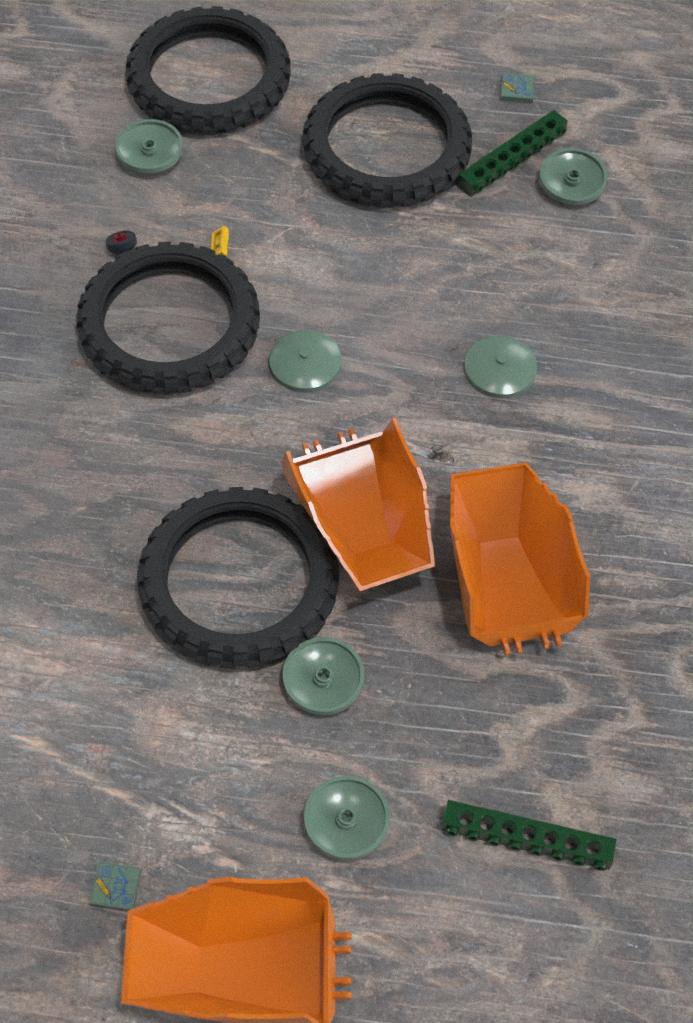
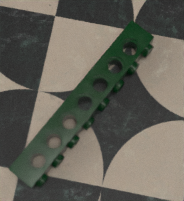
[457,110,568,197]
[441,800,617,871]

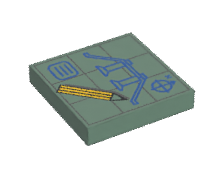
[500,73,535,103]
[89,861,142,911]

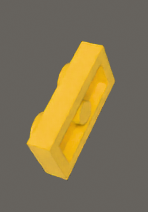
[211,225,229,257]

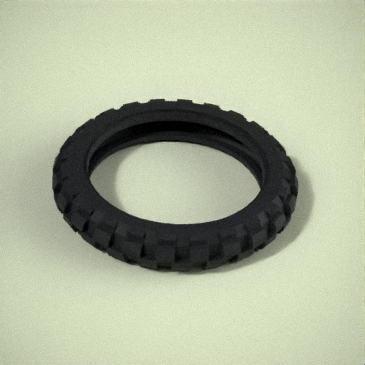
[125,6,291,135]
[303,73,472,208]
[76,242,260,395]
[137,487,339,669]

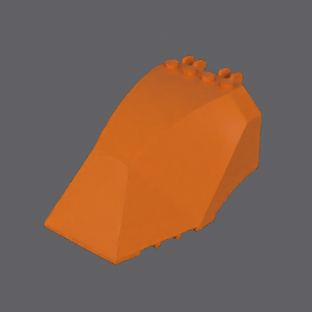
[281,417,435,592]
[450,462,591,656]
[121,877,352,1023]

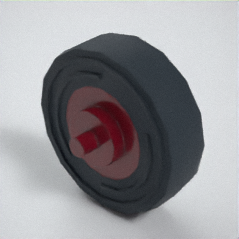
[106,230,137,253]

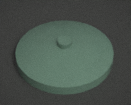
[115,119,183,173]
[540,148,608,205]
[269,330,341,393]
[464,336,537,398]
[283,637,364,715]
[304,776,390,860]

